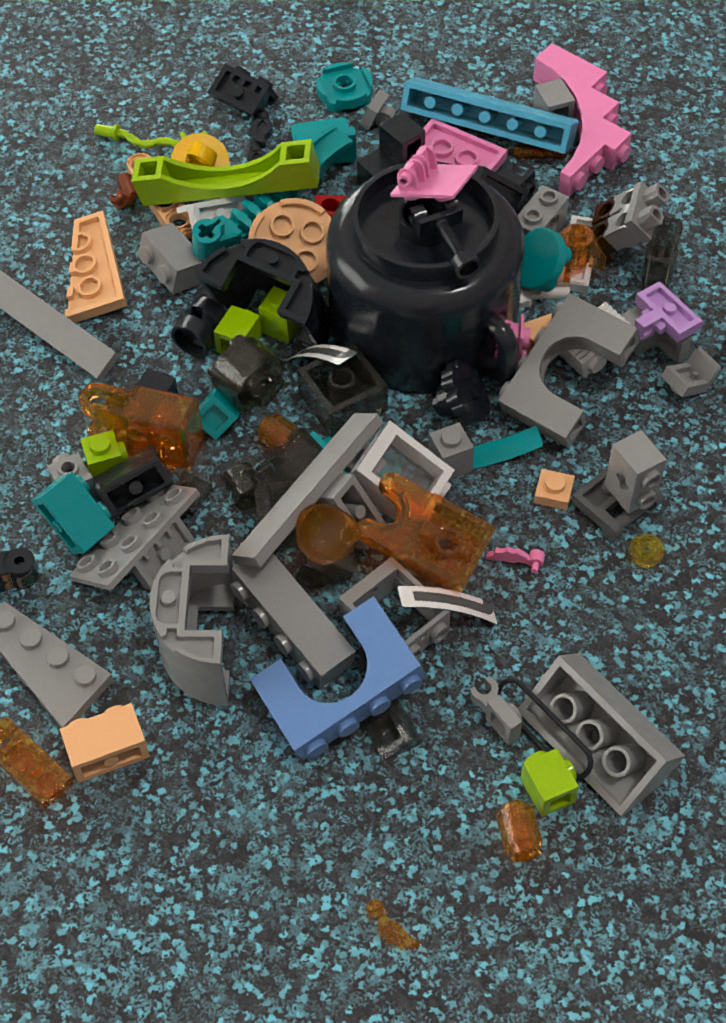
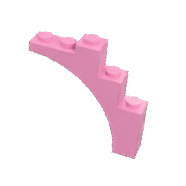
[533,43,632,197]

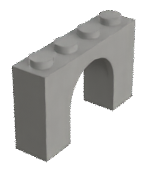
[498,293,640,449]

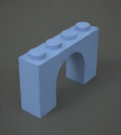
[250,596,428,760]

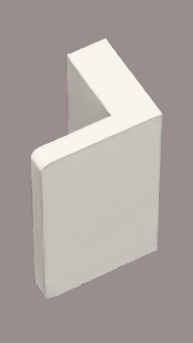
[176,196,245,229]

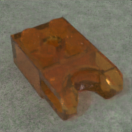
[79,383,205,470]
[352,472,496,592]

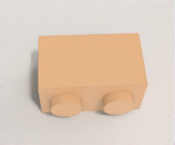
[59,703,150,783]

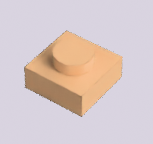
[534,469,575,510]

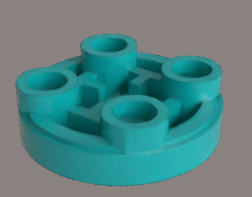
[521,227,572,292]

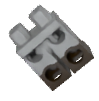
[585,181,669,265]

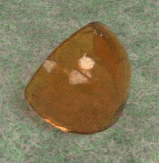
[296,504,361,565]

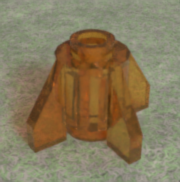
[559,224,606,284]

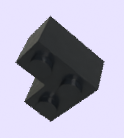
[357,112,425,185]

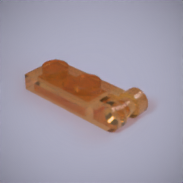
[0,716,74,809]

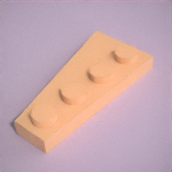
[64,210,128,323]

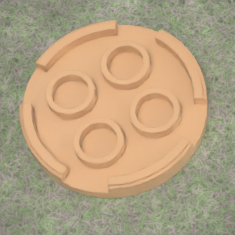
[248,198,332,284]

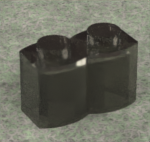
[641,217,683,288]

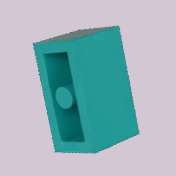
[31,472,115,554]

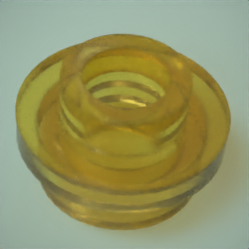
[629,534,665,568]

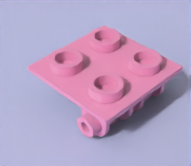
[390,145,478,201]

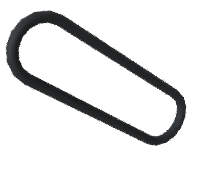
[498,677,594,780]

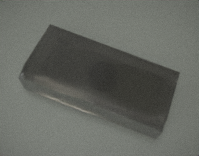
[361,698,423,761]

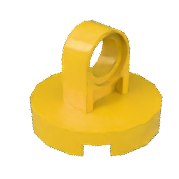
[171,133,230,167]

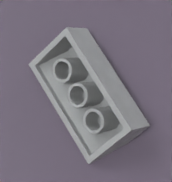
[518,653,685,816]

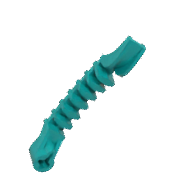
[192,124,353,260]

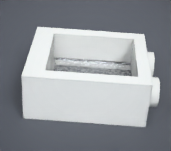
[349,421,455,531]

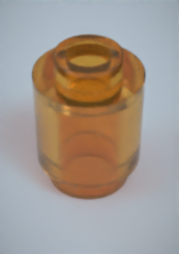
[258,413,308,460]
[496,800,543,862]

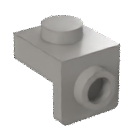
[661,348,721,397]

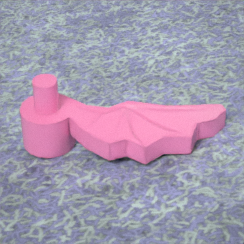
[486,546,545,573]

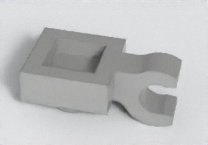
[470,676,523,746]

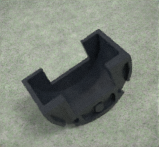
[194,238,330,346]

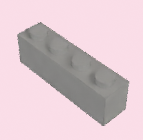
[230,554,356,689]

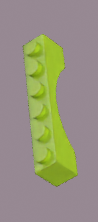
[131,139,320,206]

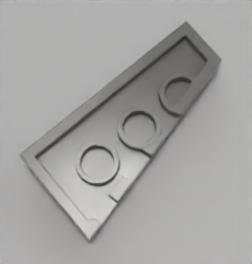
[0,601,114,728]

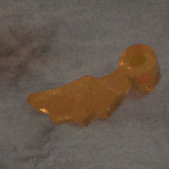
[366,899,420,951]

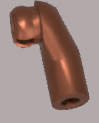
[109,172,138,210]

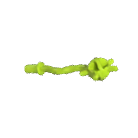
[94,124,208,156]

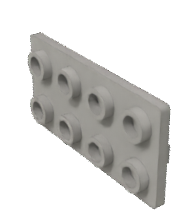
[69,485,200,590]

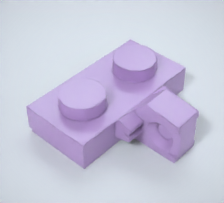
[634,282,704,343]

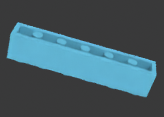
[400,77,579,154]

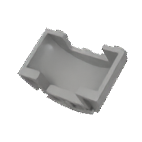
[150,534,235,706]

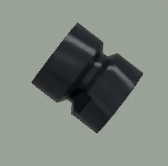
[171,296,226,357]

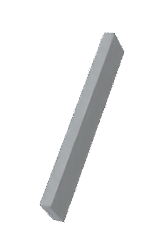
[0,270,121,381]
[231,413,383,567]

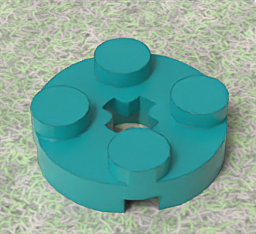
[316,62,373,112]

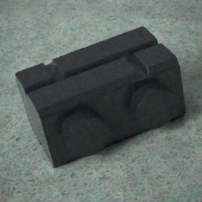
[93,444,174,518]

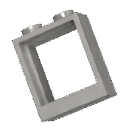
[338,557,451,660]

